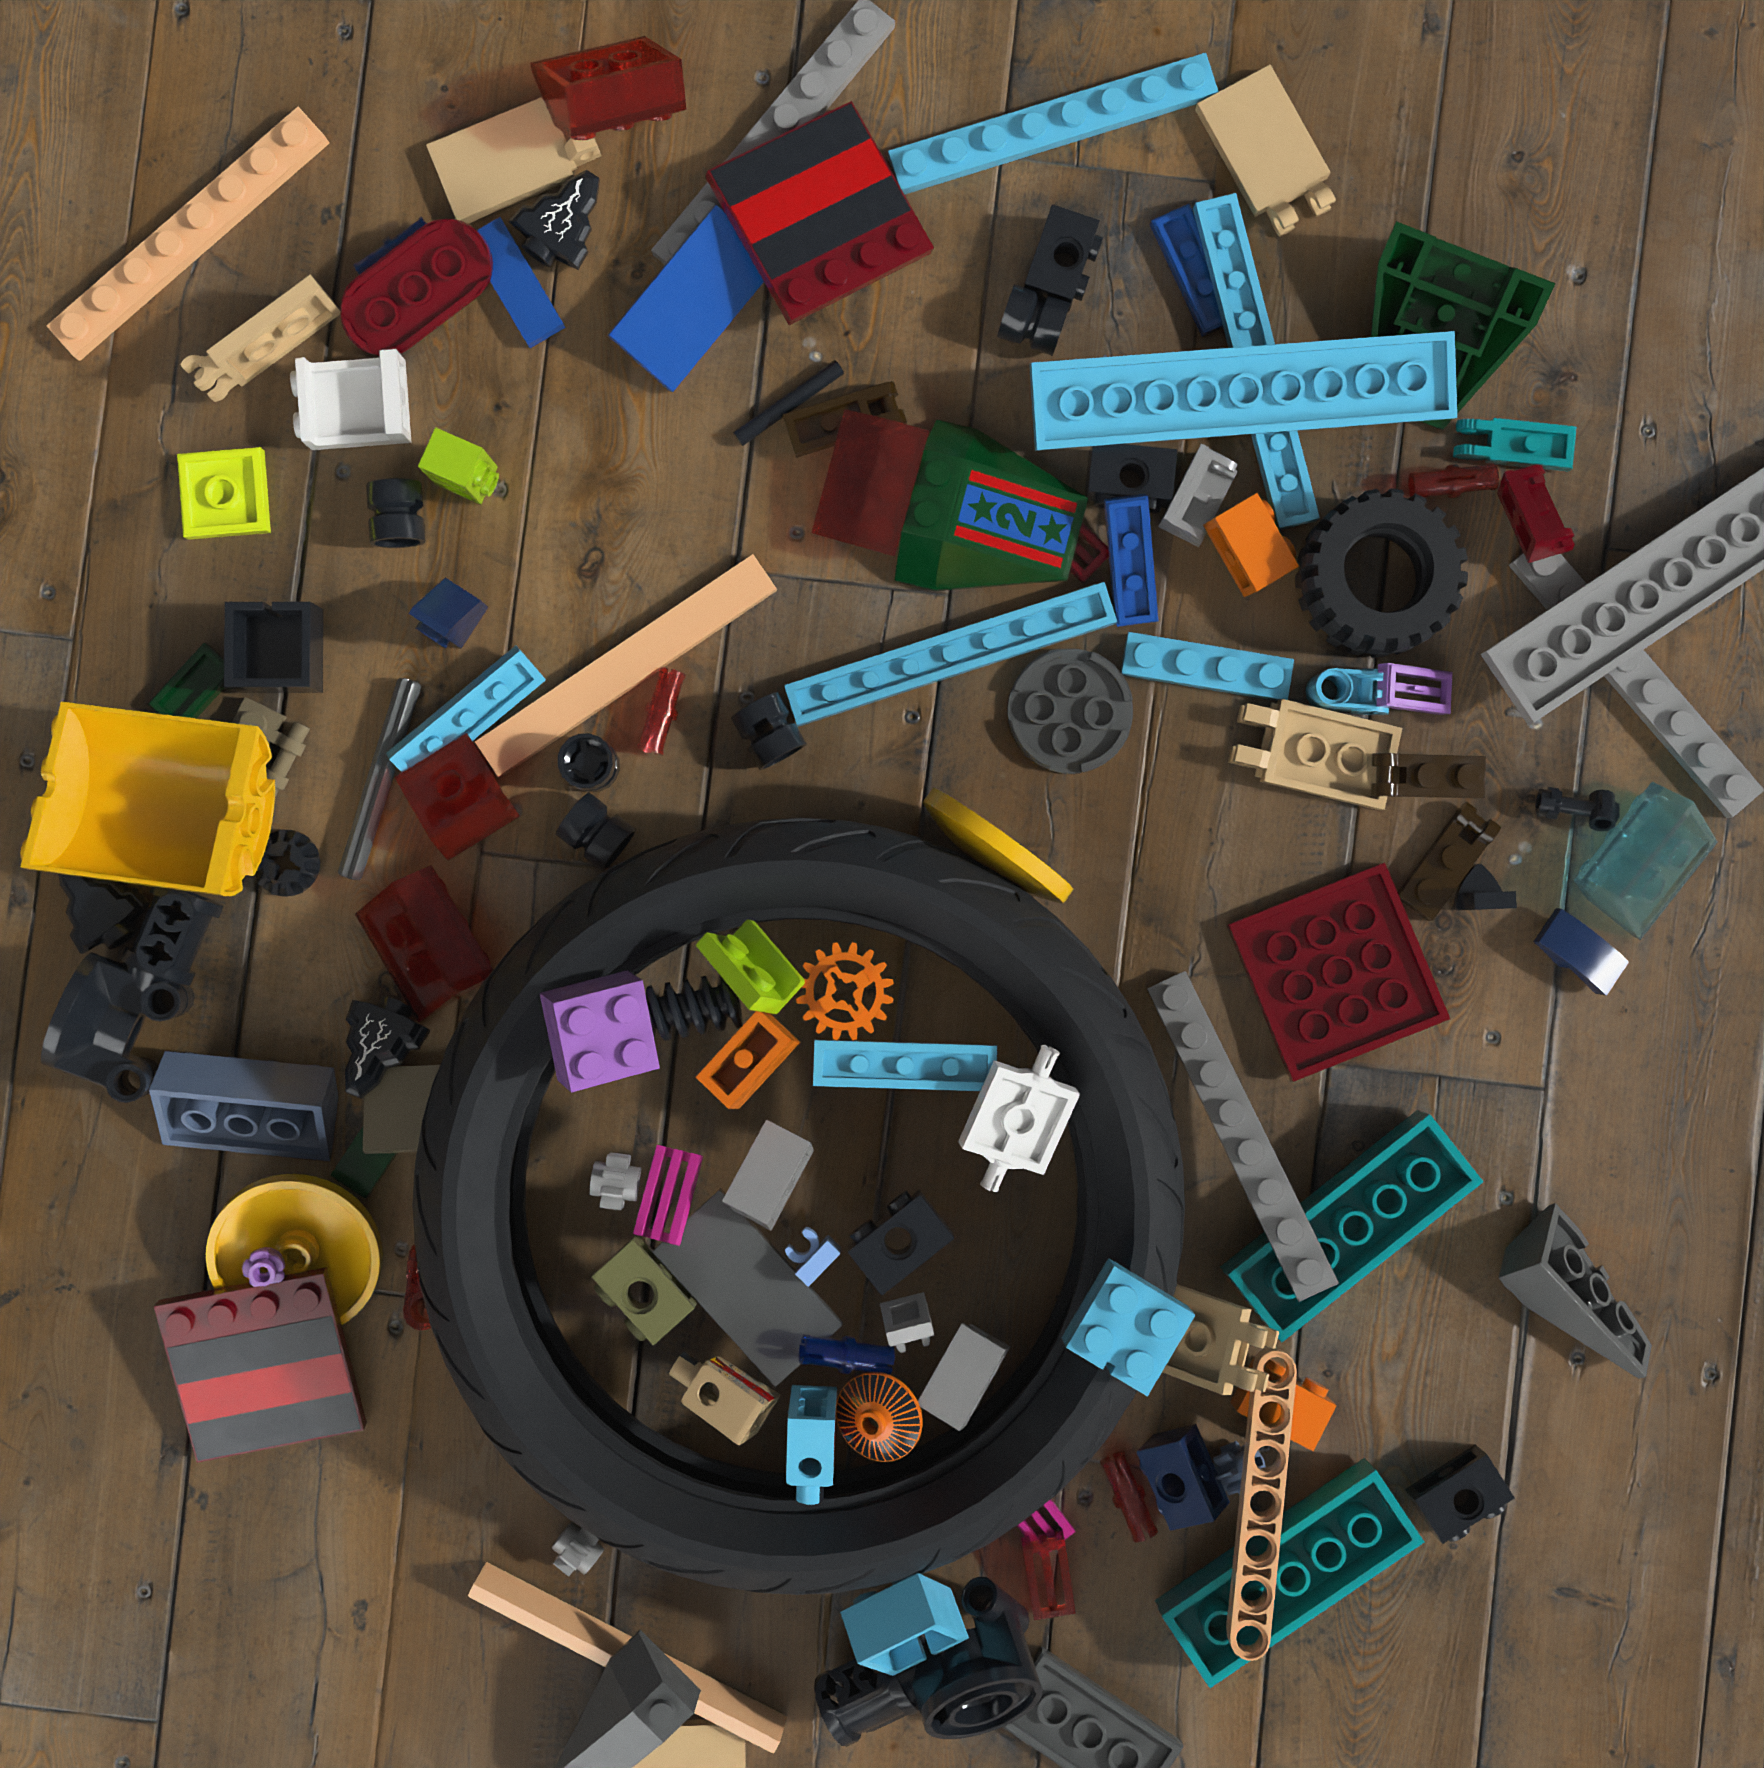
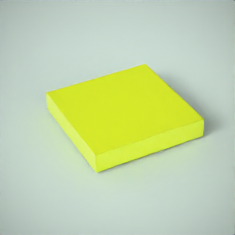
[177,447,271,540]

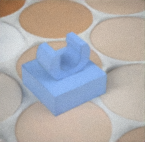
[785,1227,841,1287]

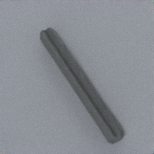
[338,678,421,880]

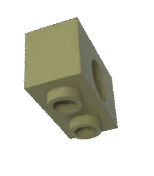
[592,1235,697,1346]

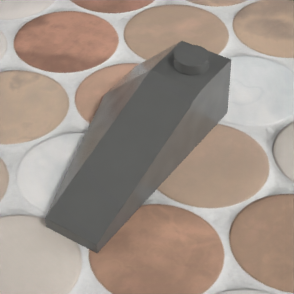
[1498,1203,1652,1379]
[555,1630,701,1768]

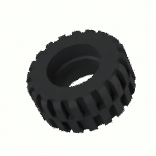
[1295,488,1468,658]

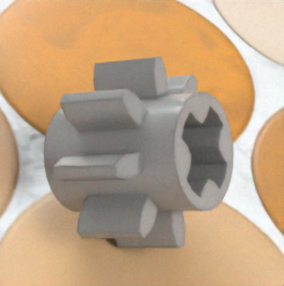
[590,1152,641,1211]
[551,1522,605,1577]

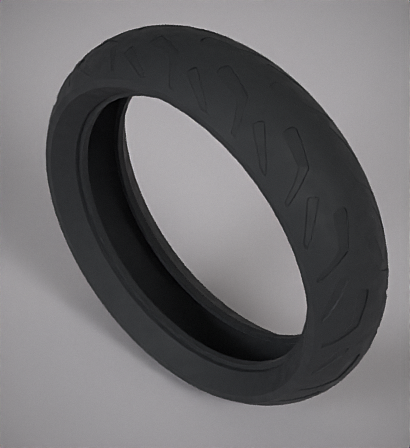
[412,818,1185,1595]

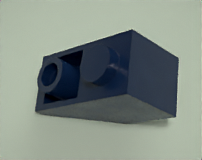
[408,577,488,649]

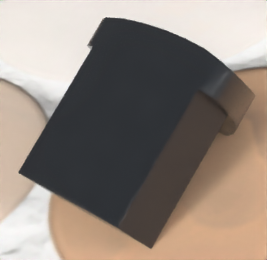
[1453,864,1517,911]

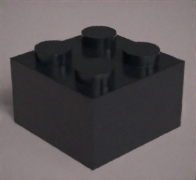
[224,602,324,693]

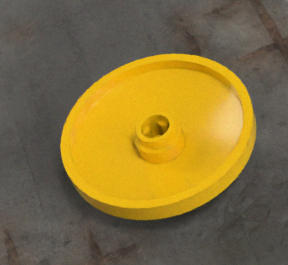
[923,788,1074,904]
[206,1174,383,1325]

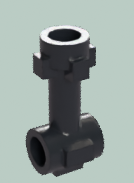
[1535,787,1620,832]

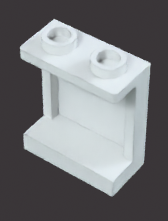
[290,349,411,450]

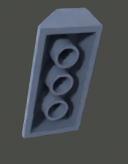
[149,1051,338,1161]

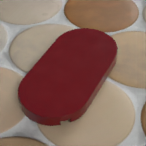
[340,219,493,356]

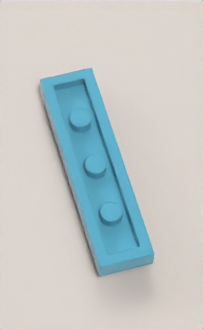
[1121,632,1294,701]
[386,645,546,788]
[813,1039,997,1091]

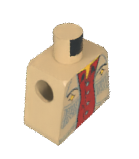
[669,1352,781,1445]

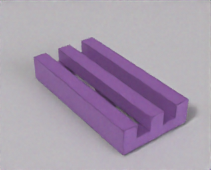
[1376,663,1452,715]

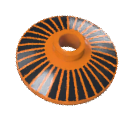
[836,1372,923,1462]

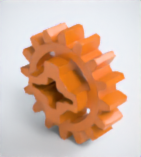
[796,942,894,1040]

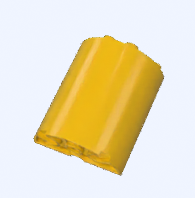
[20,702,275,896]

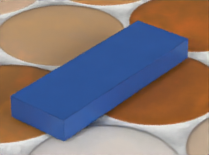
[1150,204,1223,337]
[477,217,566,348]
[1104,494,1159,627]

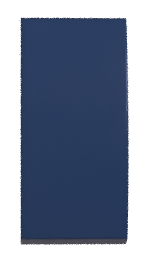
[1534,908,1629,996]

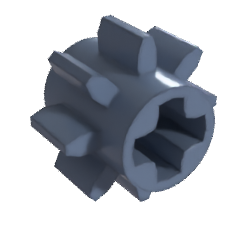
[1213,1441,1266,1496]

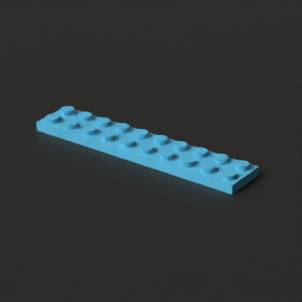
[1029,331,1457,451]

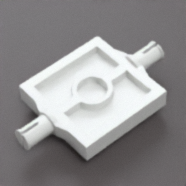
[958,1045,1080,1192]

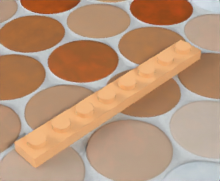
[46,106,329,361]

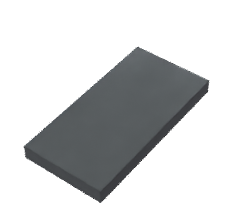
[652,1188,843,1387]
[1003,1646,1184,1768]

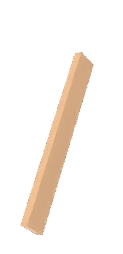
[475,554,777,778]
[468,1562,787,1753]

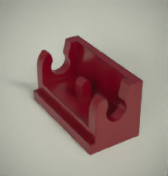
[1497,464,1575,563]

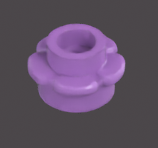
[242,1247,285,1287]

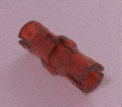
[1408,463,1499,498]
[637,667,686,756]
[1100,1451,1158,1543]

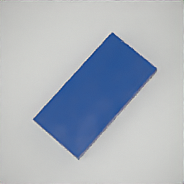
[607,205,764,392]

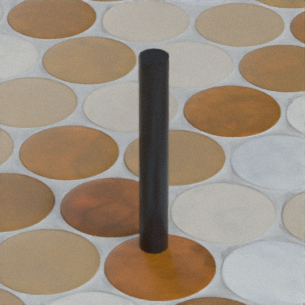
[733,360,844,446]

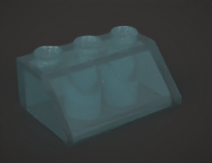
[1574,782,1718,940]

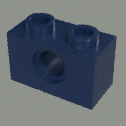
[1136,1424,1230,1531]

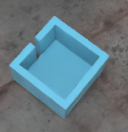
[1061,1258,1195,1397]
[840,1573,969,1676]

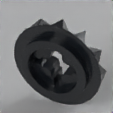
[255,829,320,897]

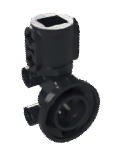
[41,886,224,1103]
[814,1576,1043,1747]

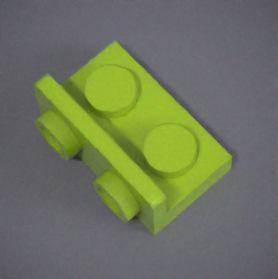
[695,920,805,1014]

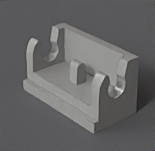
[1158,444,1238,547]
[722,1120,814,1231]
[918,1323,1011,1431]

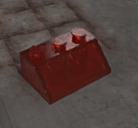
[530,36,687,140]
[811,409,929,556]
[355,865,493,1022]

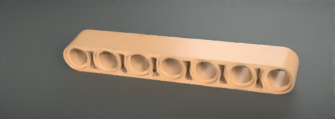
[1226,1348,1297,1661]

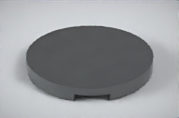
[1007,649,1133,774]

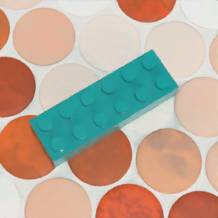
[1220,1110,1484,1343]
[1155,1458,1424,1688]

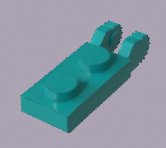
[1453,418,1577,472]

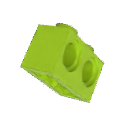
[418,427,499,505]

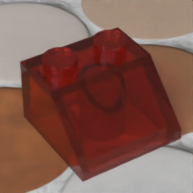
[394,733,520,861]

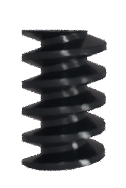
[645,975,743,1041]

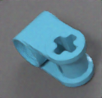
[1305,668,1389,715]

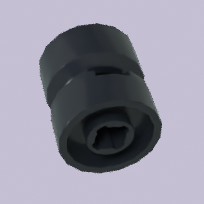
[997,284,1070,356]
[366,478,426,548]
[731,692,807,770]
[558,733,620,792]
[555,792,637,871]

